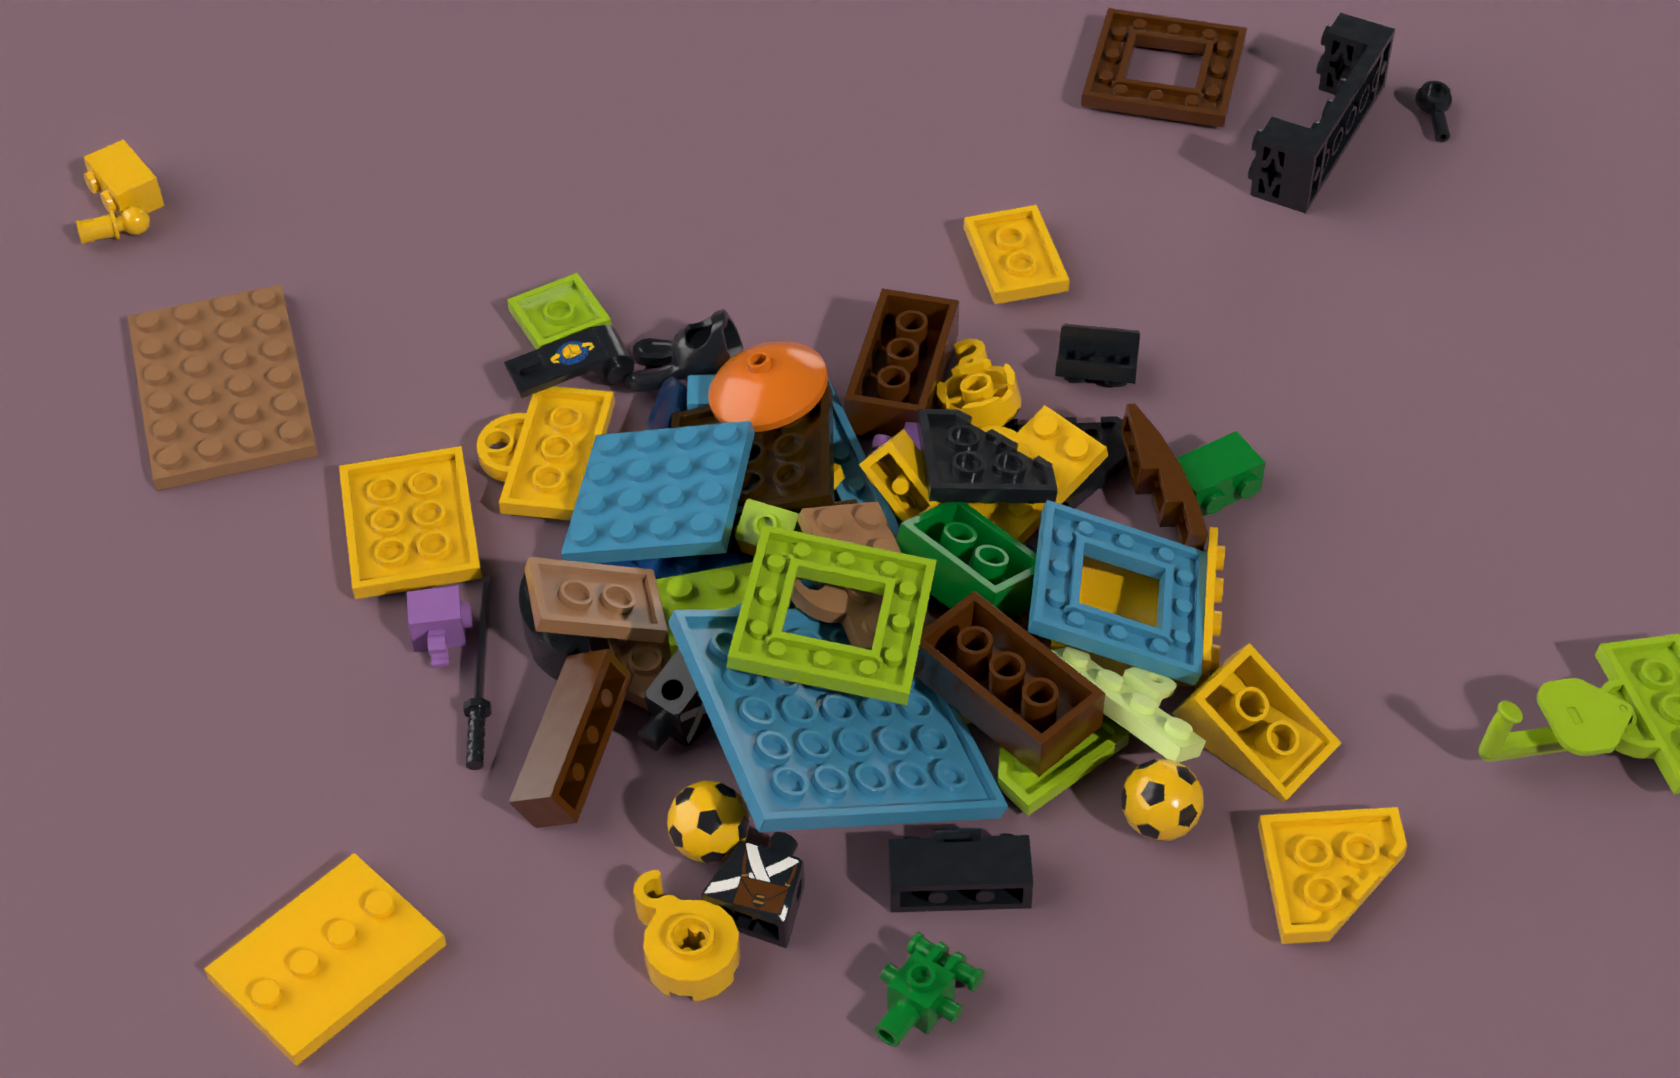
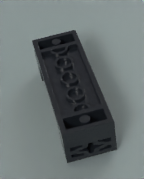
[1248,12,1395,214]

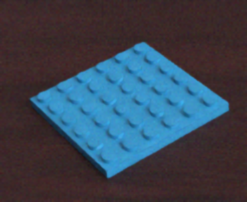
[668,609,1008,832]

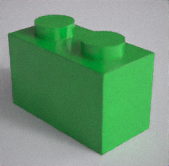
[1176,431,1266,516]

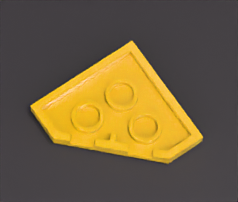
[1258,807,1407,944]

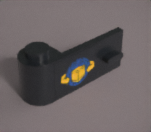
[504,325,634,398]

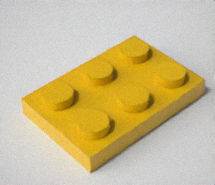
[964,205,1070,305]

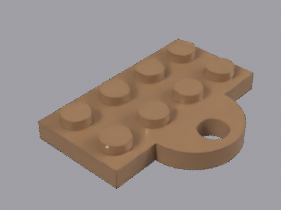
[791,501,933,650]

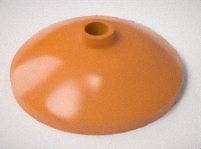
[708,341,828,432]

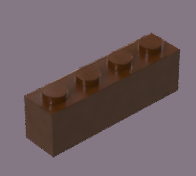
[509,649,633,828]

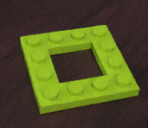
[726,525,937,705]

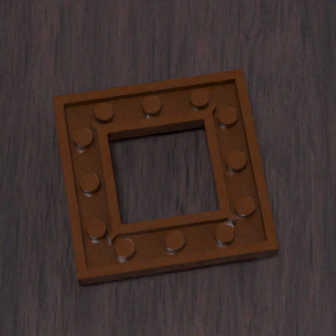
[1081,8,1247,128]

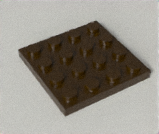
[671,381,834,527]

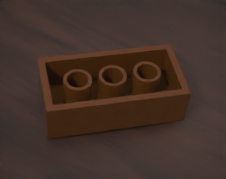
[844,288,959,437]
[914,591,1105,777]

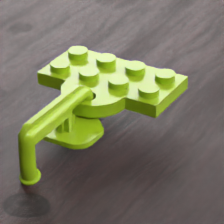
[1478,634,1680,795]

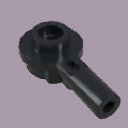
[1415,81,1452,142]

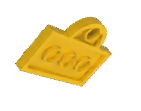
[477,386,615,521]
[965,405,1108,544]

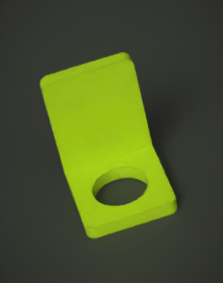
[735,499,803,546]

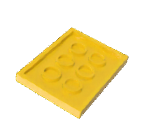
[339,446,482,600]
[204,853,446,1066]

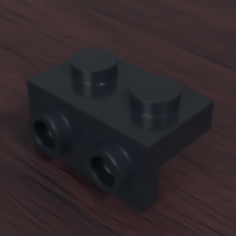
[1055,324,1140,387]

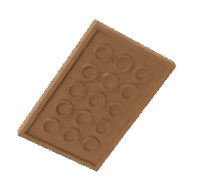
[127,284,319,491]

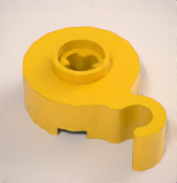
[936,339,1022,428]
[633,870,740,1001]

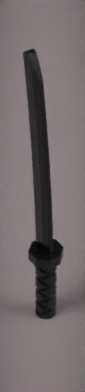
[463,575,492,770]

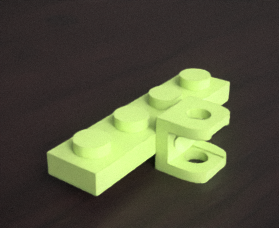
[1051,646,1206,763]

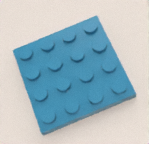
[561,421,755,563]

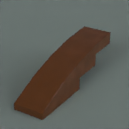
[1120,403,1208,551]

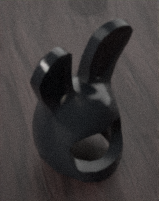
[626,309,744,392]

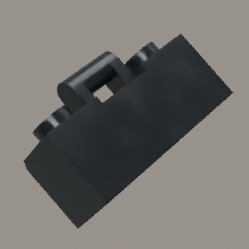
[888,828,1033,913]

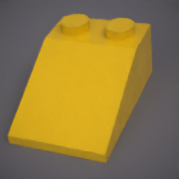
[1172,643,1341,802]

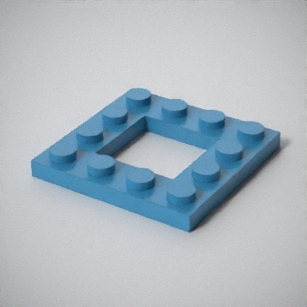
[1027,500,1207,686]

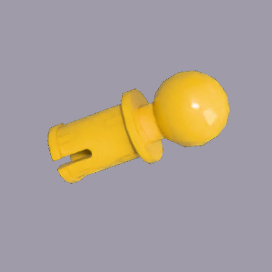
[76,206,150,244]

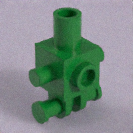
[874,932,985,1047]

